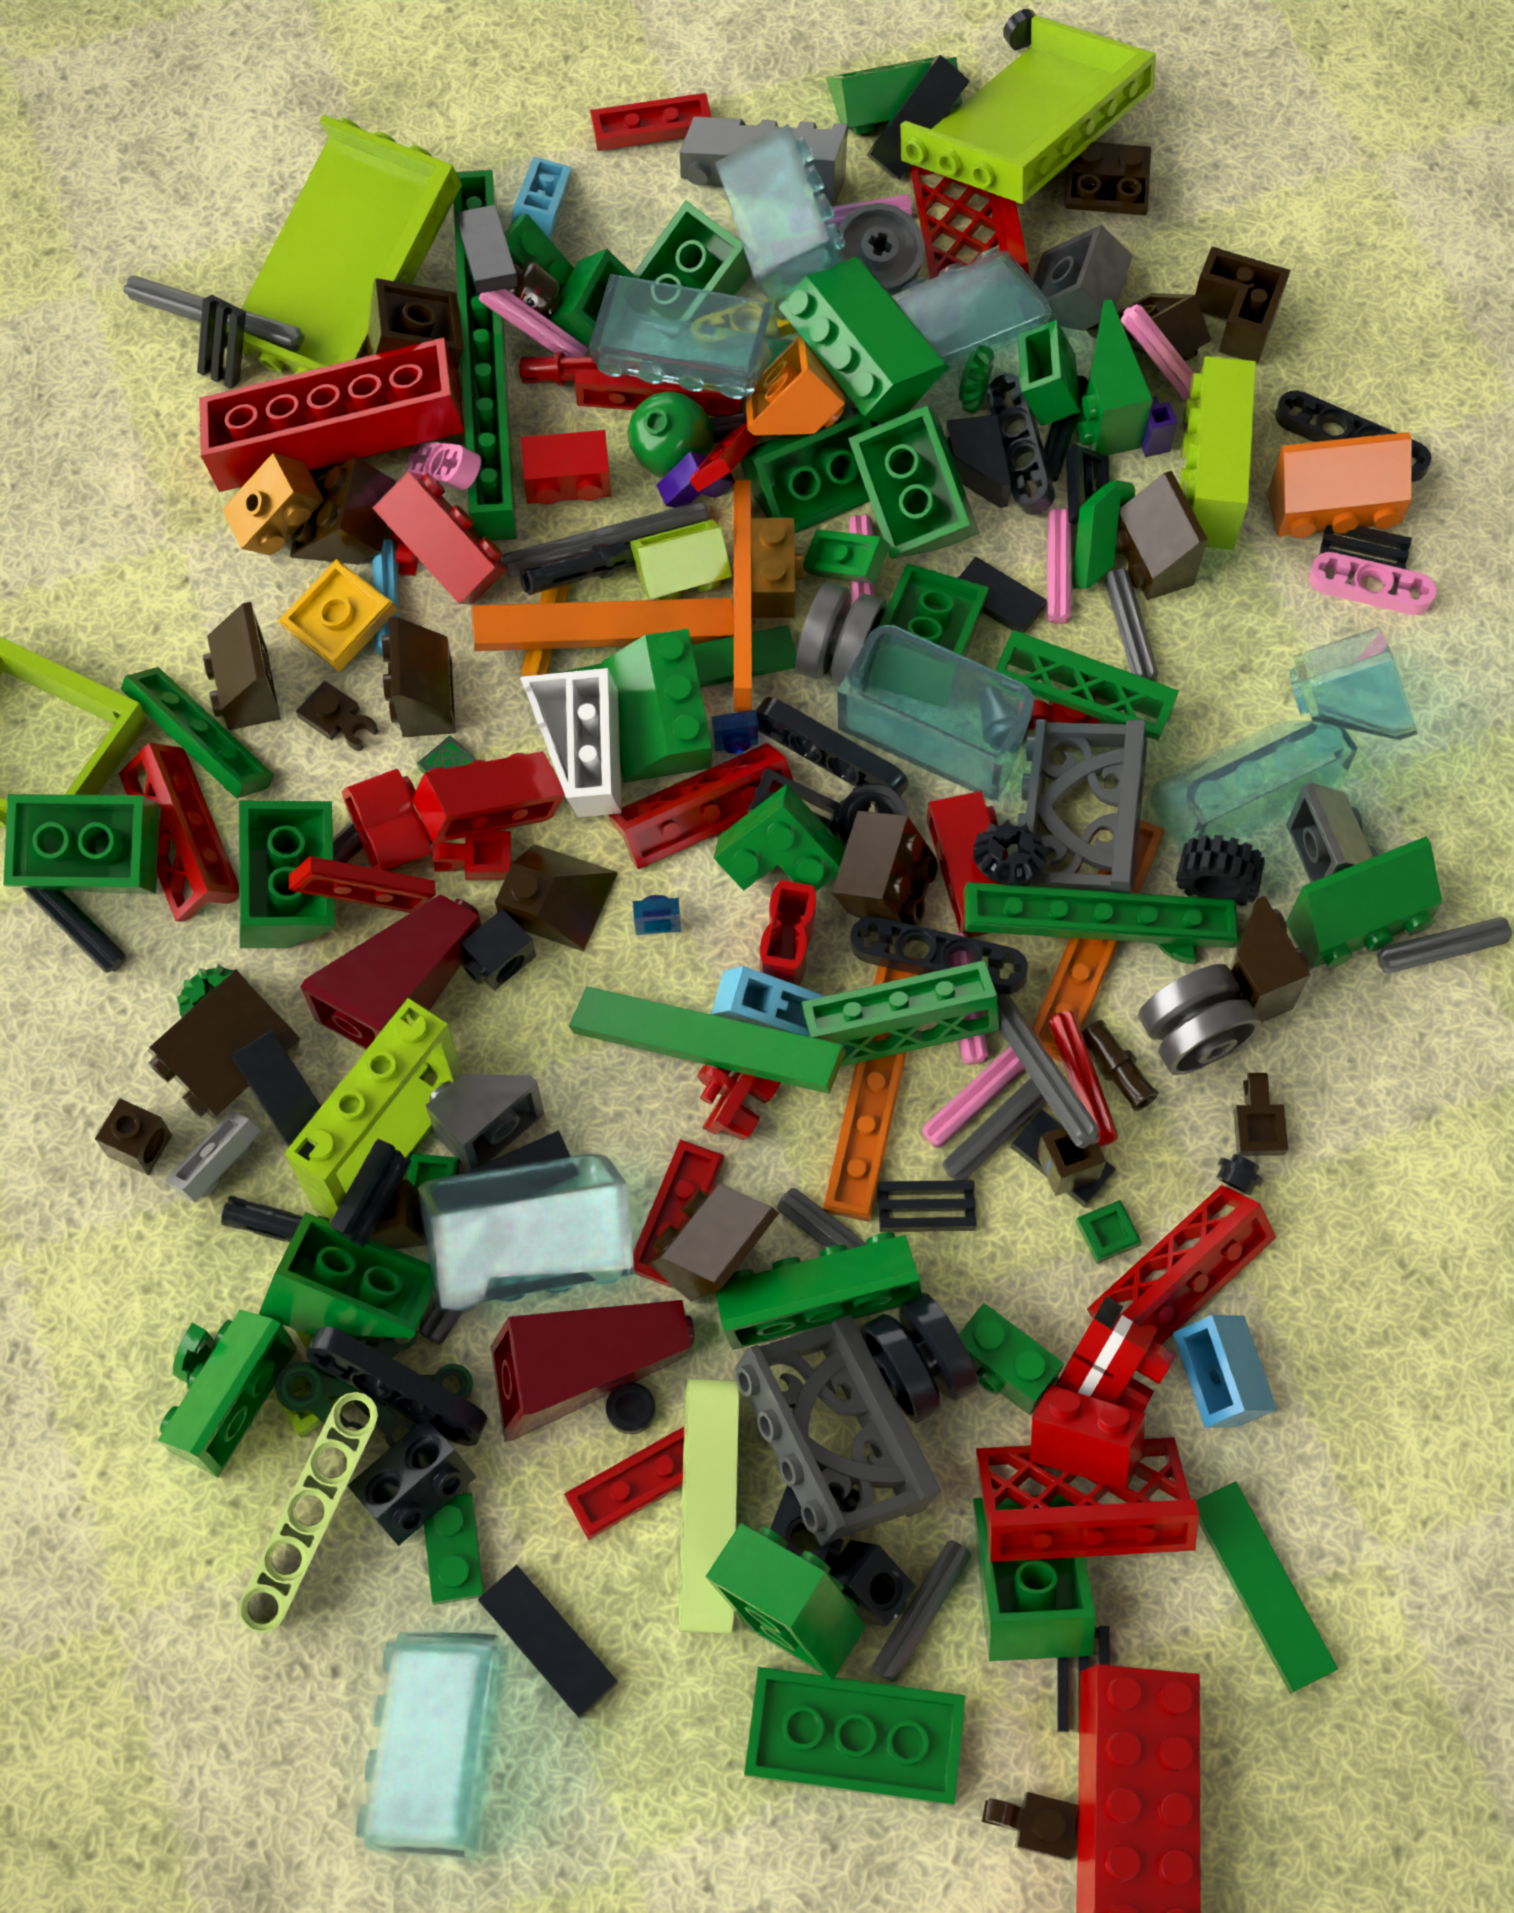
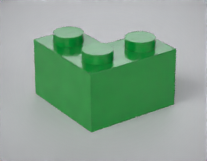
[713,784,846,892]

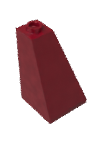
[300,894,482,1050]
[490,1300,695,1442]

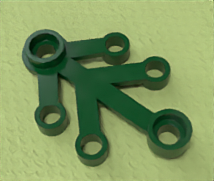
[275,1330,473,1448]

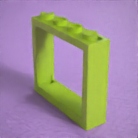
[0,637,148,828]
[284,998,463,1221]

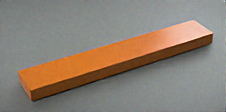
[734,480,752,714]
[471,598,734,651]
[1032,820,1165,1062]
[823,952,919,1222]

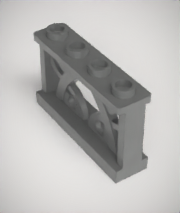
[1017,719,1148,893]
[735,1315,941,1546]

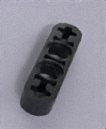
[987,373,1055,515]
[1275,390,1432,482]
[751,697,909,797]
[850,916,1028,995]
[306,1327,488,1446]

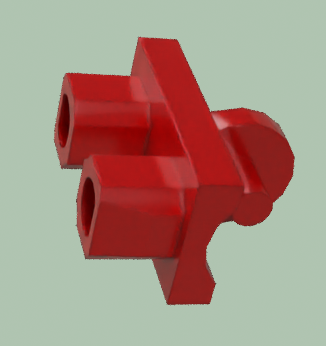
[697,1065,781,1140]

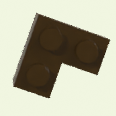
[1195,246,1291,364]

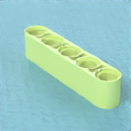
[678,1379,739,1634]
[239,1392,378,1633]

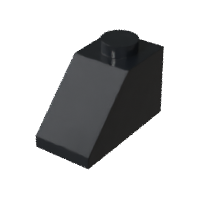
[945,415,1011,508]

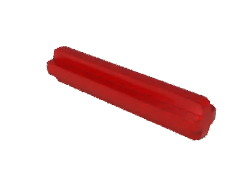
[1049,1011,1118,1147]

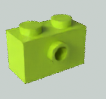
[630,520,732,600]

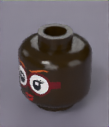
[507,260,561,319]

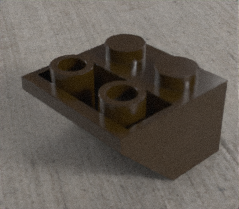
[1064,142,1151,216]
[290,456,396,565]
[382,617,456,737]
[832,811,938,926]
[1229,896,1311,1022]

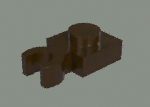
[296,680,378,751]

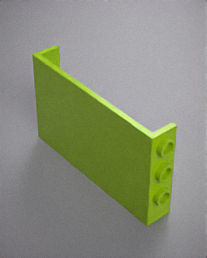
[900,15,1156,204]
[225,114,462,374]

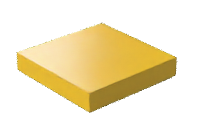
[278,559,398,673]

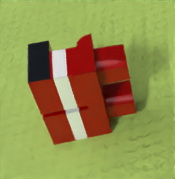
[1055,1296,1175,1412]

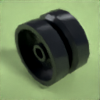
[862,1292,979,1423]

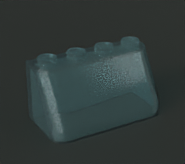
[715,124,846,321]
[892,247,1053,372]
[588,274,779,399]
[837,625,1034,803]
[1288,626,1418,741]
[1150,720,1358,854]
[418,1154,634,1311]
[356,1631,505,1863]

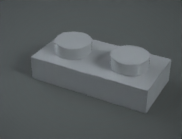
[165,1110,262,1203]

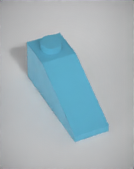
[510,157,572,242]
[711,966,846,1047]

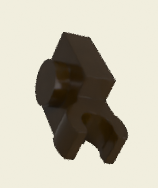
[1233,1073,1288,1156]
[981,1792,1079,1861]

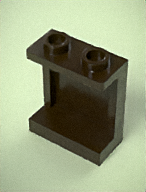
[148,970,301,1119]

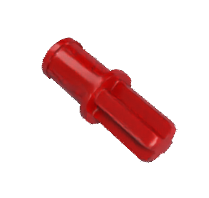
[519,352,603,386]

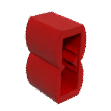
[341,768,433,871]
[760,880,816,986]

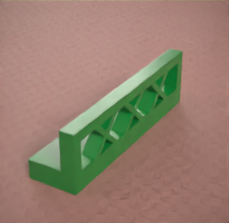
[993,630,1179,741]
[801,960,999,1067]

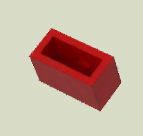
[520,430,612,504]
[1030,1384,1146,1491]

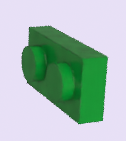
[504,214,574,296]
[803,529,890,584]
[424,1493,484,1605]

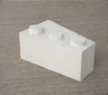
[520,668,622,817]

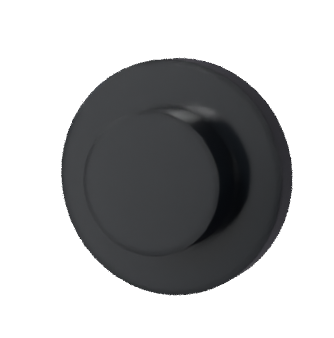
[1216,1154,1264,1195]

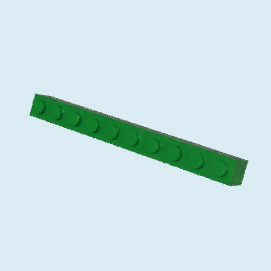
[453,170,517,541]

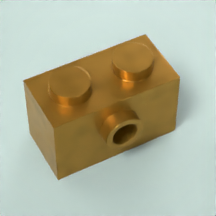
[222,453,324,555]
[751,518,803,618]

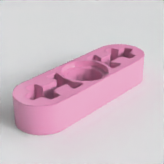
[407,441,481,490]
[1309,552,1436,615]

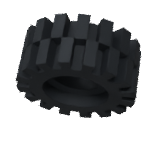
[1176,835,1265,907]

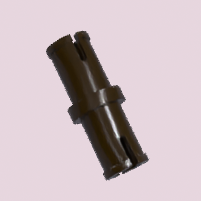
[1082,1020,1159,1111]

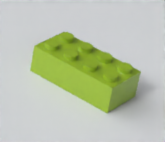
[1179,356,1256,550]

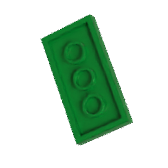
[744,1667,965,1806]

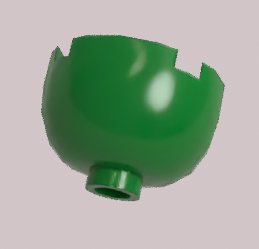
[627,391,715,478]

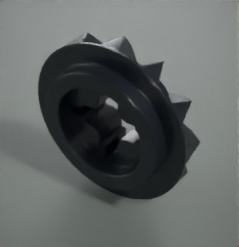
[835,783,908,845]
[973,819,1048,885]

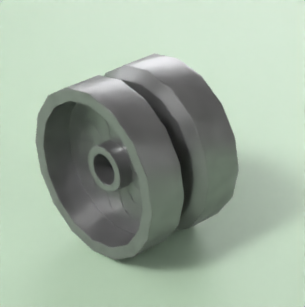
[830,203,925,304]
[795,581,887,692]
[1138,964,1262,1075]

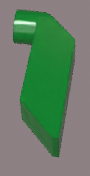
[1072,480,1135,589]

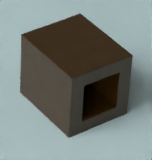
[1036,1127,1106,1196]

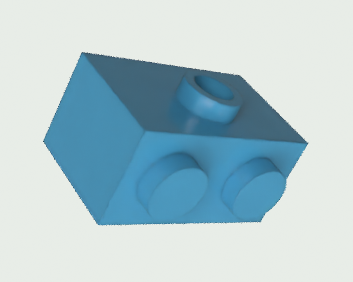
[1173,1315,1277,1428]

